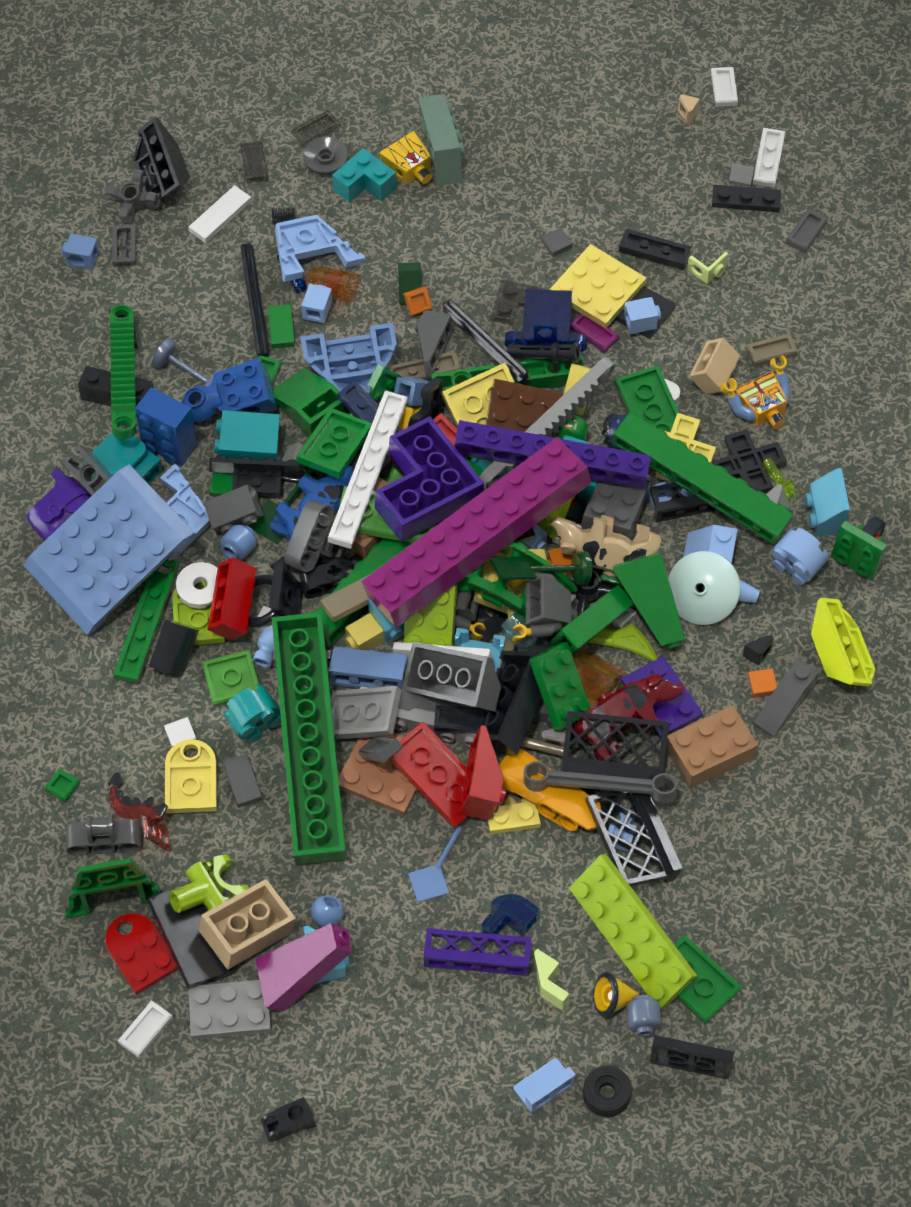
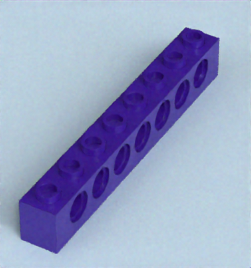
[454,420,651,489]

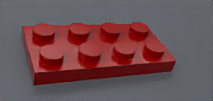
[389,722,469,829]

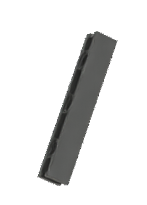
[62,445,184,575]

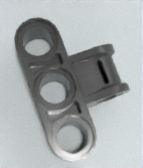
[284,500,335,572]
[66,815,141,855]

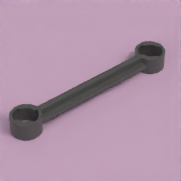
[523,761,677,803]

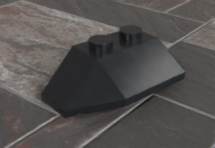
[134,117,190,199]

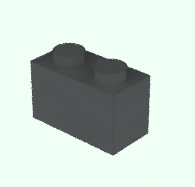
[203,485,263,534]

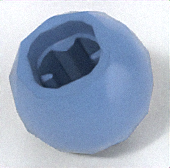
[311,895,344,927]

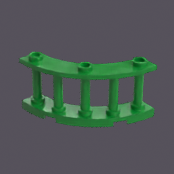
[457,542,578,636]

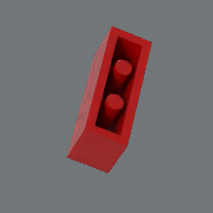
[207,557,256,640]

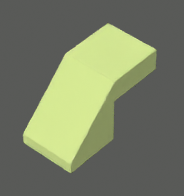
[534,949,569,1011]

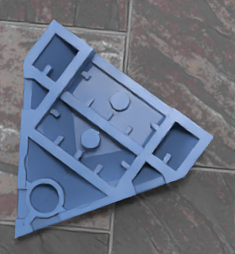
[300,323,397,395]

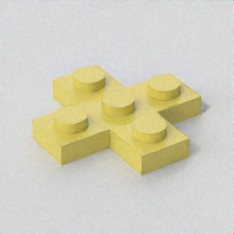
[655,413,716,483]

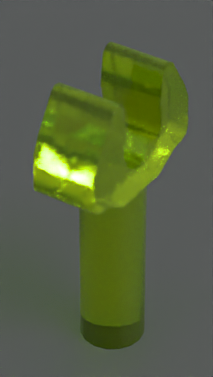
[763,458,797,499]

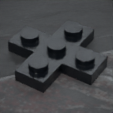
[711,429,787,494]

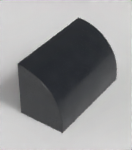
[149,620,199,676]

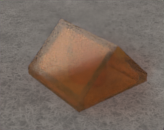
[306,265,361,303]
[572,648,627,706]

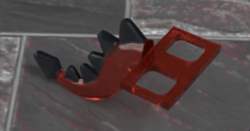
[108,772,172,851]

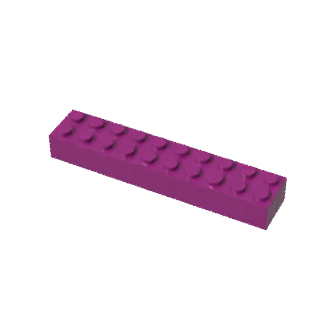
[361,437,592,628]

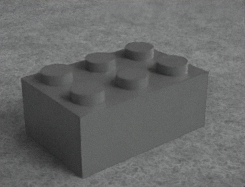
[581,479,651,539]

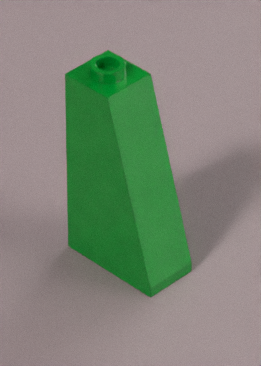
[613,552,685,648]
[548,585,634,655]

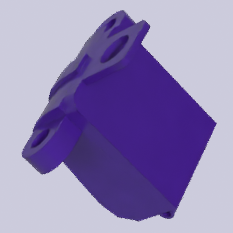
[27,467,92,541]

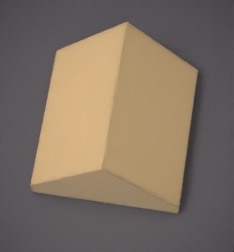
[678,95,700,125]

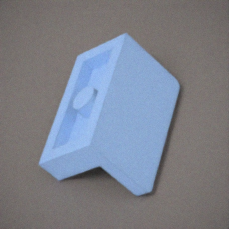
[514,1058,576,1113]

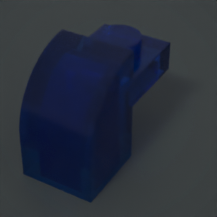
[482,894,540,943]

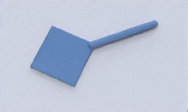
[408,826,462,902]

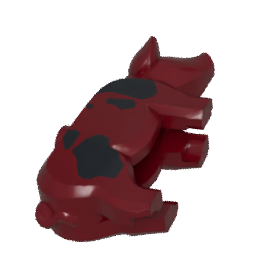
[572,674,683,761]

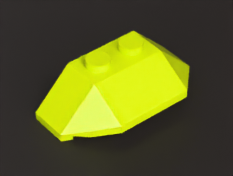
[811,598,875,686]

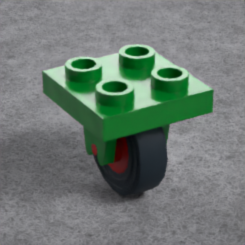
[830,516,887,581]

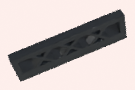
[650,468,748,523]

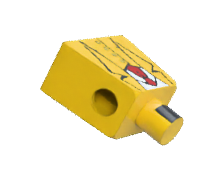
[380,131,432,184]

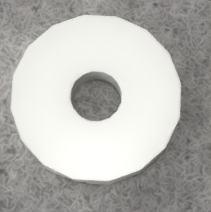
[176,562,218,609]

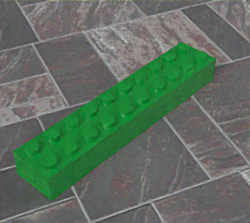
[272,612,347,865]

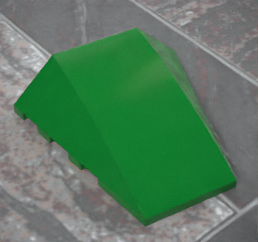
[65,858,163,919]

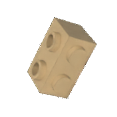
[689,338,740,394]

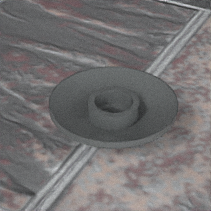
[303,136,348,174]

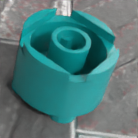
[223,685,281,743]

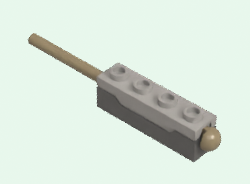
[394,690,572,757]

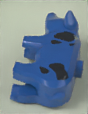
[270,465,354,542]

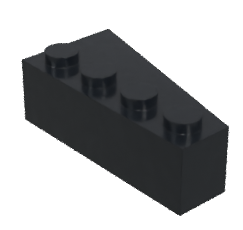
[484,650,542,755]

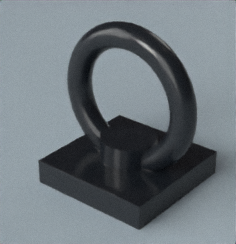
[248,563,303,627]

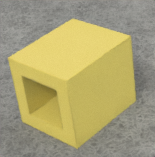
[344,613,384,650]

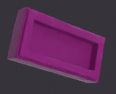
[569,314,620,354]

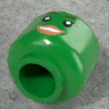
[555,415,589,441]

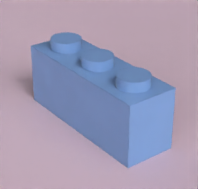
[328,646,408,689]

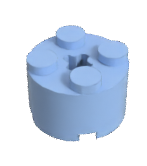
[772,527,829,585]

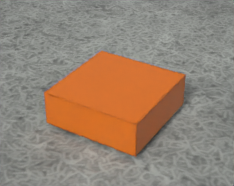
[403,286,433,316]
[748,668,777,698]

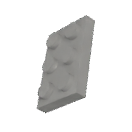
[331,686,402,739]
[188,980,271,1039]

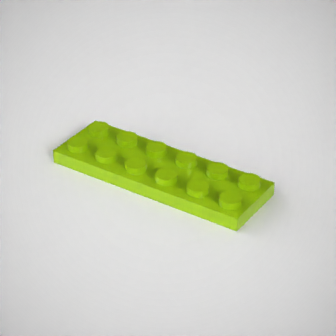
[569,854,697,1010]

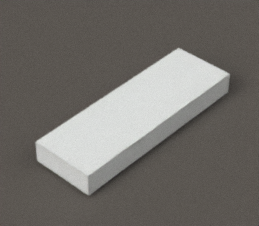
[753,128,785,188]
[189,185,252,243]

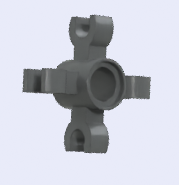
[105,169,161,224]

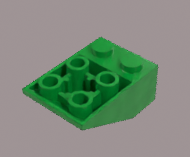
[273,368,348,437]

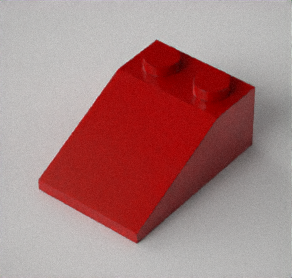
[459,725,506,820]

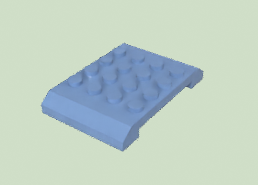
[23,464,196,636]

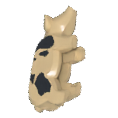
[549,515,661,577]

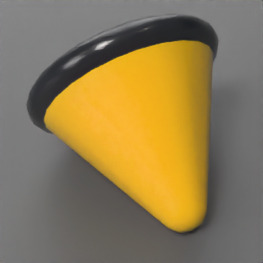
[594,972,639,1017]

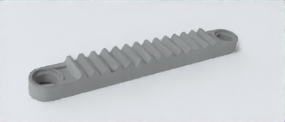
[479,357,616,490]

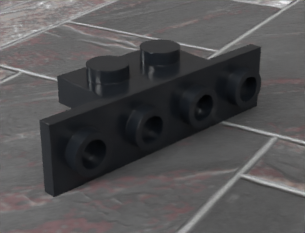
[209,456,305,497]

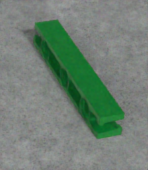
[431,352,583,404]

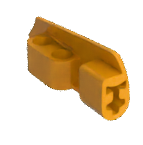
[499,748,603,831]

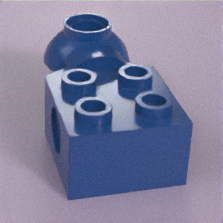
[181,358,278,422]

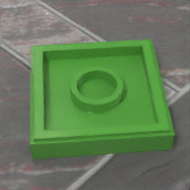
[202,650,259,707]

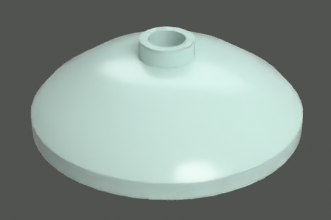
[668,551,741,625]

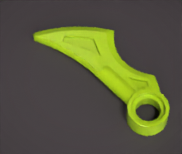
[582,623,657,662]

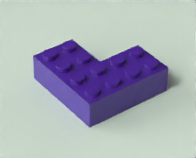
[374,416,484,542]

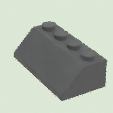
[401,641,501,711]

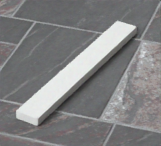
[328,391,408,549]

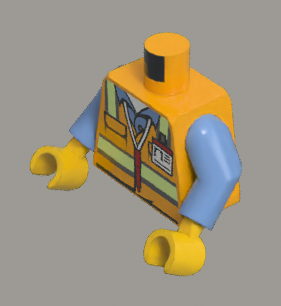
[720,355,790,429]

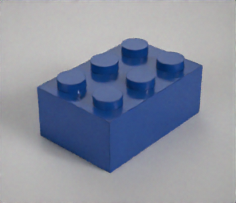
[135,388,197,467]

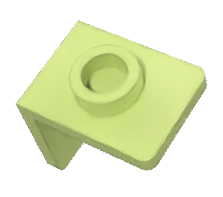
[687,252,729,284]

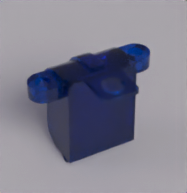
[504,289,588,352]

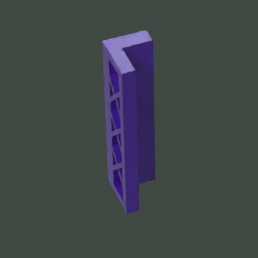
[424,928,531,976]

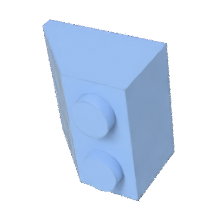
[683,525,738,564]

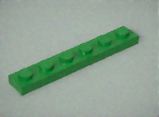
[113,559,181,684]

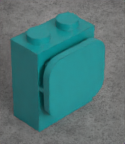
[214,410,280,460]
[92,433,163,484]

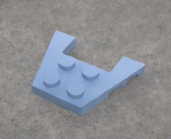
[275,215,365,282]
[160,464,211,553]

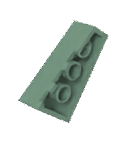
[418,94,465,186]

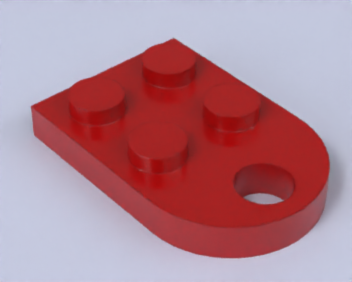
[105,913,179,995]

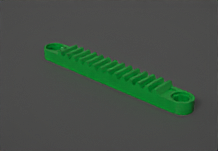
[110,304,137,440]

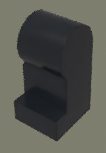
[261,1097,317,1141]

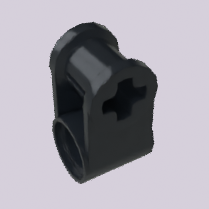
[299,561,347,599]

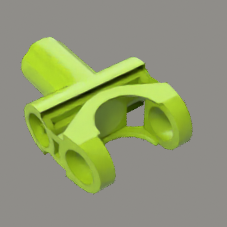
[169,854,249,913]

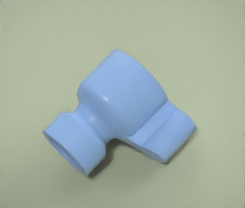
[252,627,275,668]

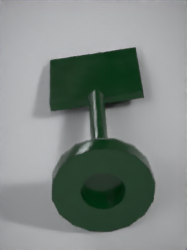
[248,466,328,545]
[489,551,592,585]

